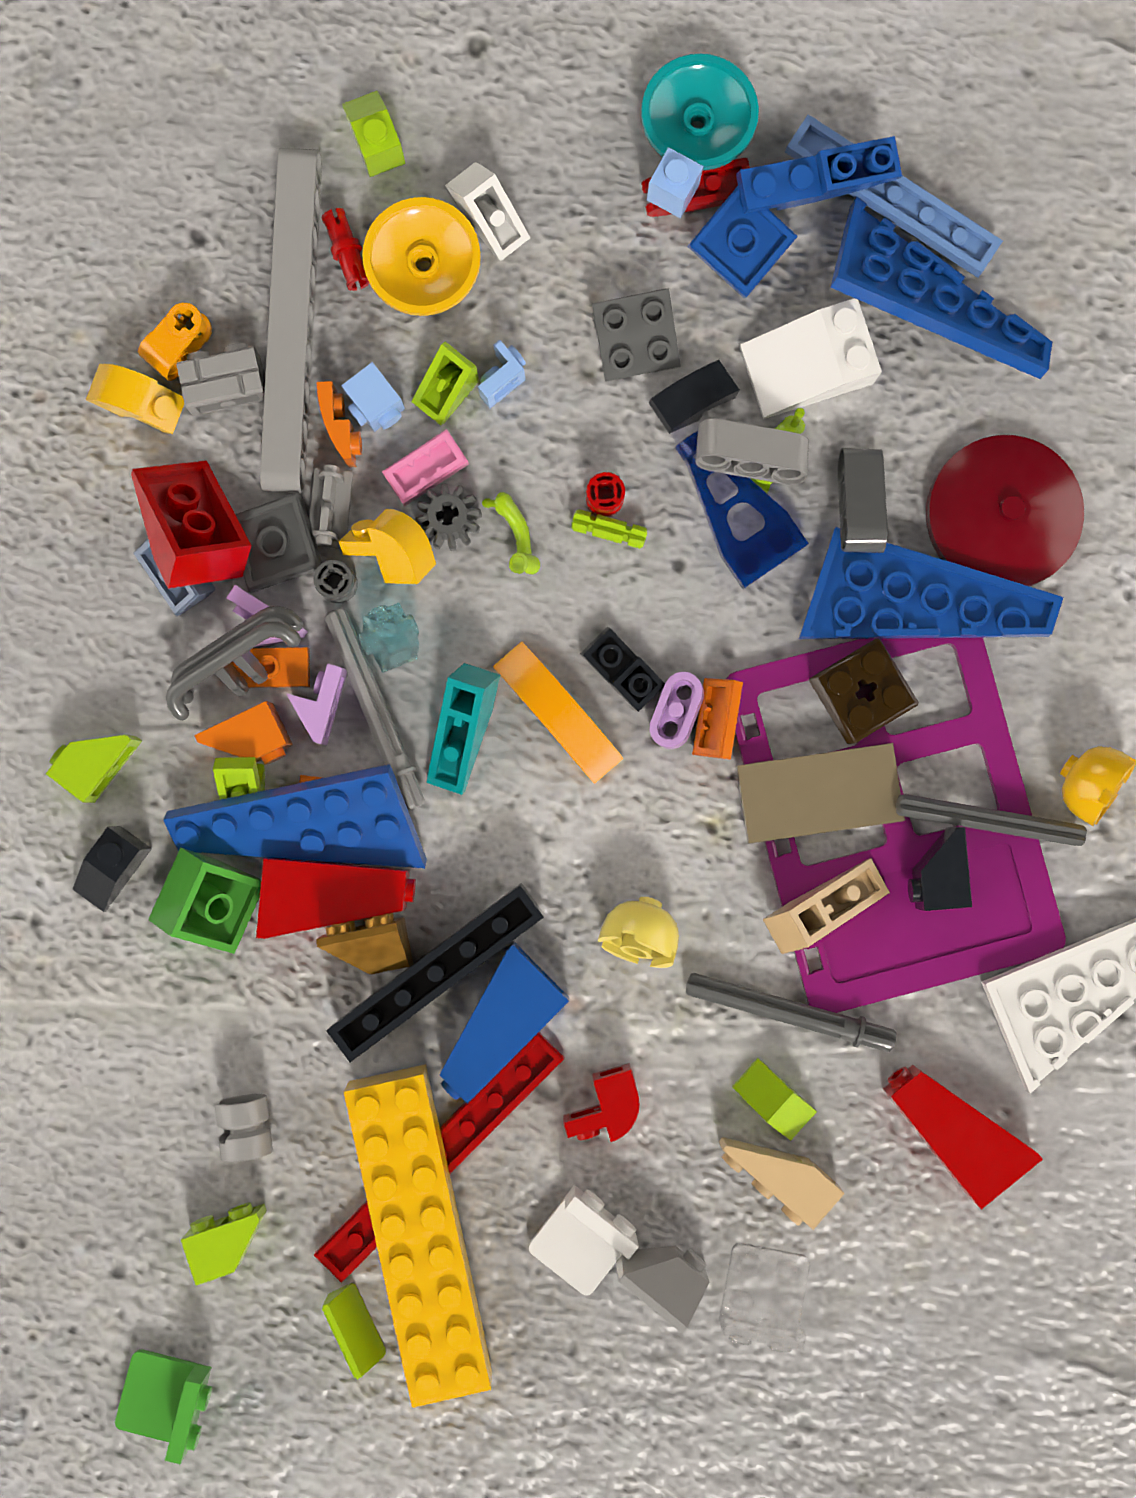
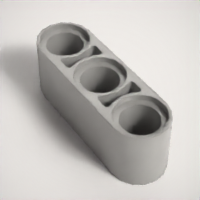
[696,419,809,485]

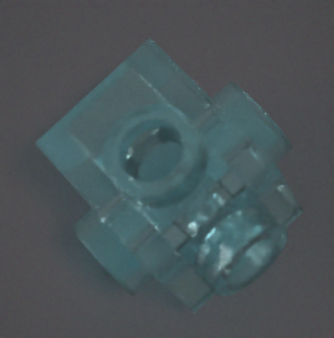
[359,603,419,673]

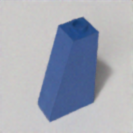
[439,941,569,1104]

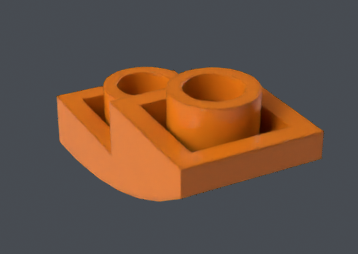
[316,381,362,467]

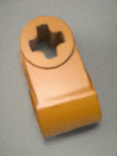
[138,302,212,381]

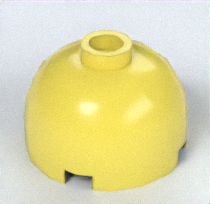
[598,897,679,968]

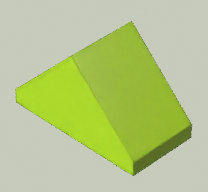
[411,341,479,426]
[732,1058,817,1141]

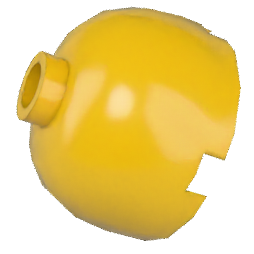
[1060,746,1136,827]

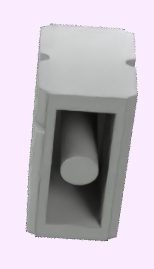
[176,343,265,416]

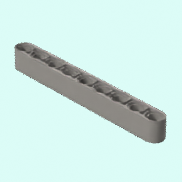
[260,148,322,493]

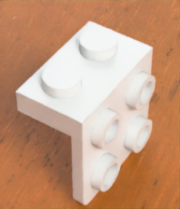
[529,1185,638,1295]

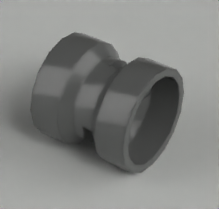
[314,560,358,604]

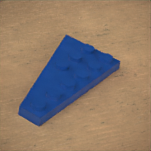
[830,196,1053,379]

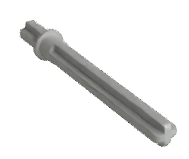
[325,608,425,810]

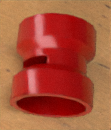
[586,472,626,517]

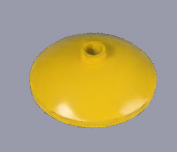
[362,197,481,316]

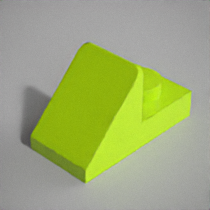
[213,757,265,800]

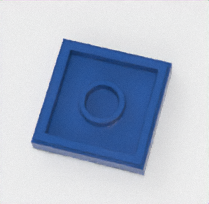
[687,186,798,299]

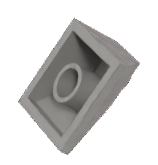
[616,1246,710,1334]

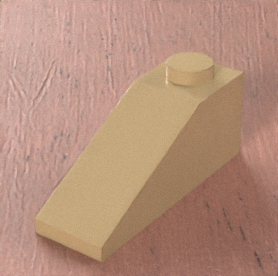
[763,858,890,954]

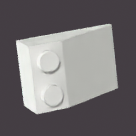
[739,298,882,419]

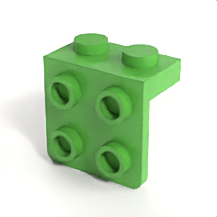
[115,1349,212,1465]

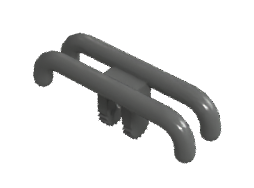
[166,606,303,721]

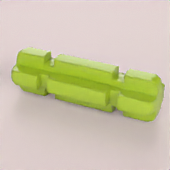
[571,509,648,549]

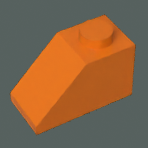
[194,701,293,765]

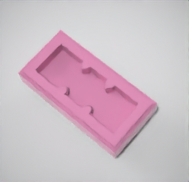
[382,429,469,506]

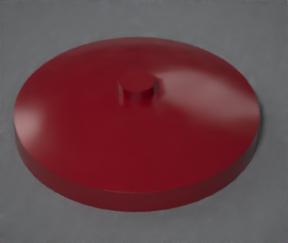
[926,435,1084,586]

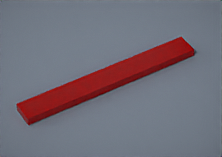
[314,1032,565,1283]

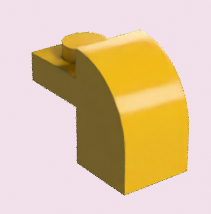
[86,364,184,434]
[339,509,436,584]

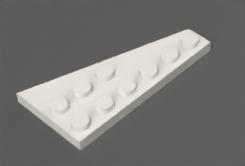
[981,918,1136,1094]

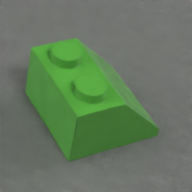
[148,847,261,954]

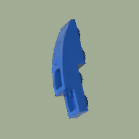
[736,136,902,214]

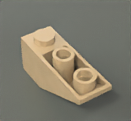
[719,1137,845,1230]

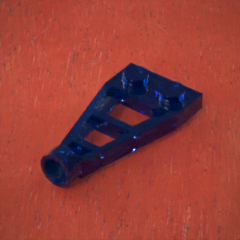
[675,431,809,589]

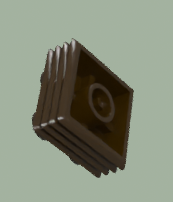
[809,638,919,744]

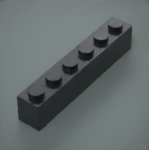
[326,883,545,1063]

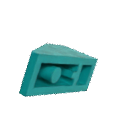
[426,663,500,795]

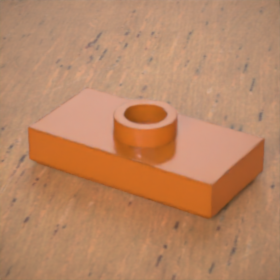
[231,647,310,688]
[692,678,743,760]

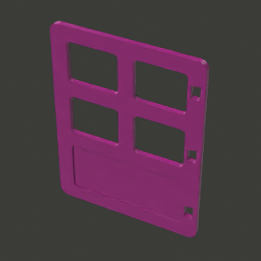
[726,638,1066,1013]

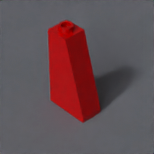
[256,858,416,939]
[883,1065,1043,1210]

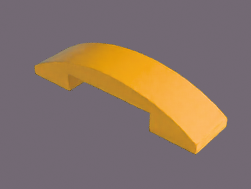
[493,641,624,784]

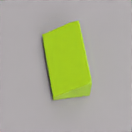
[322,1283,386,1380]

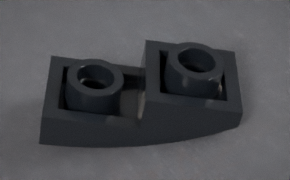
[649,360,740,434]
[580,627,665,712]

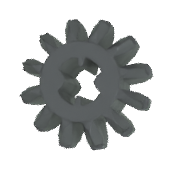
[415,483,482,551]

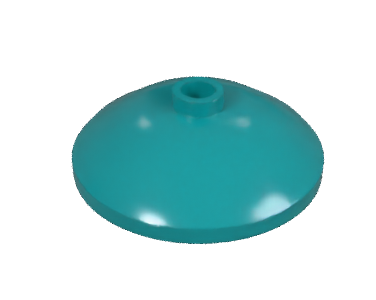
[641,53,759,170]

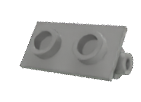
[309,465,354,549]

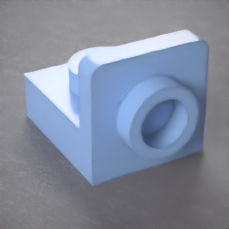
[478,340,526,409]

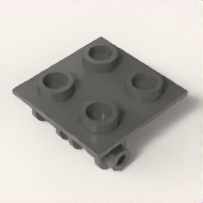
[592,288,681,382]

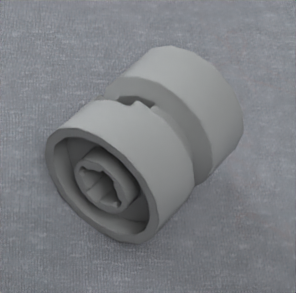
[214,1094,273,1162]

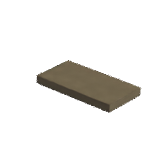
[736,743,905,844]

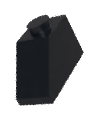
[72,826,152,912]
[908,827,972,911]

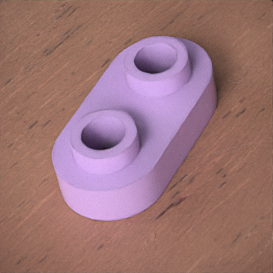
[649,672,704,749]

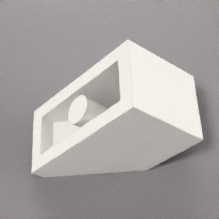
[445,162,530,261]

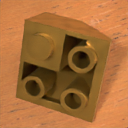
[316,913,413,975]

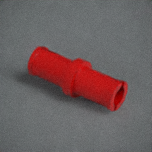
[321,208,370,291]

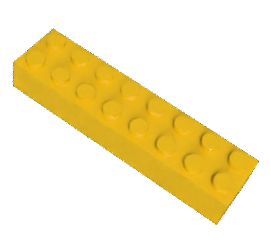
[344,1064,492,1408]

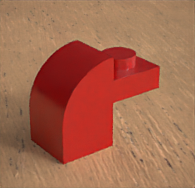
[563,1063,640,1142]

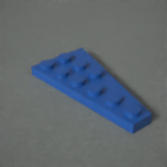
[799,527,1064,639]
[163,764,427,869]

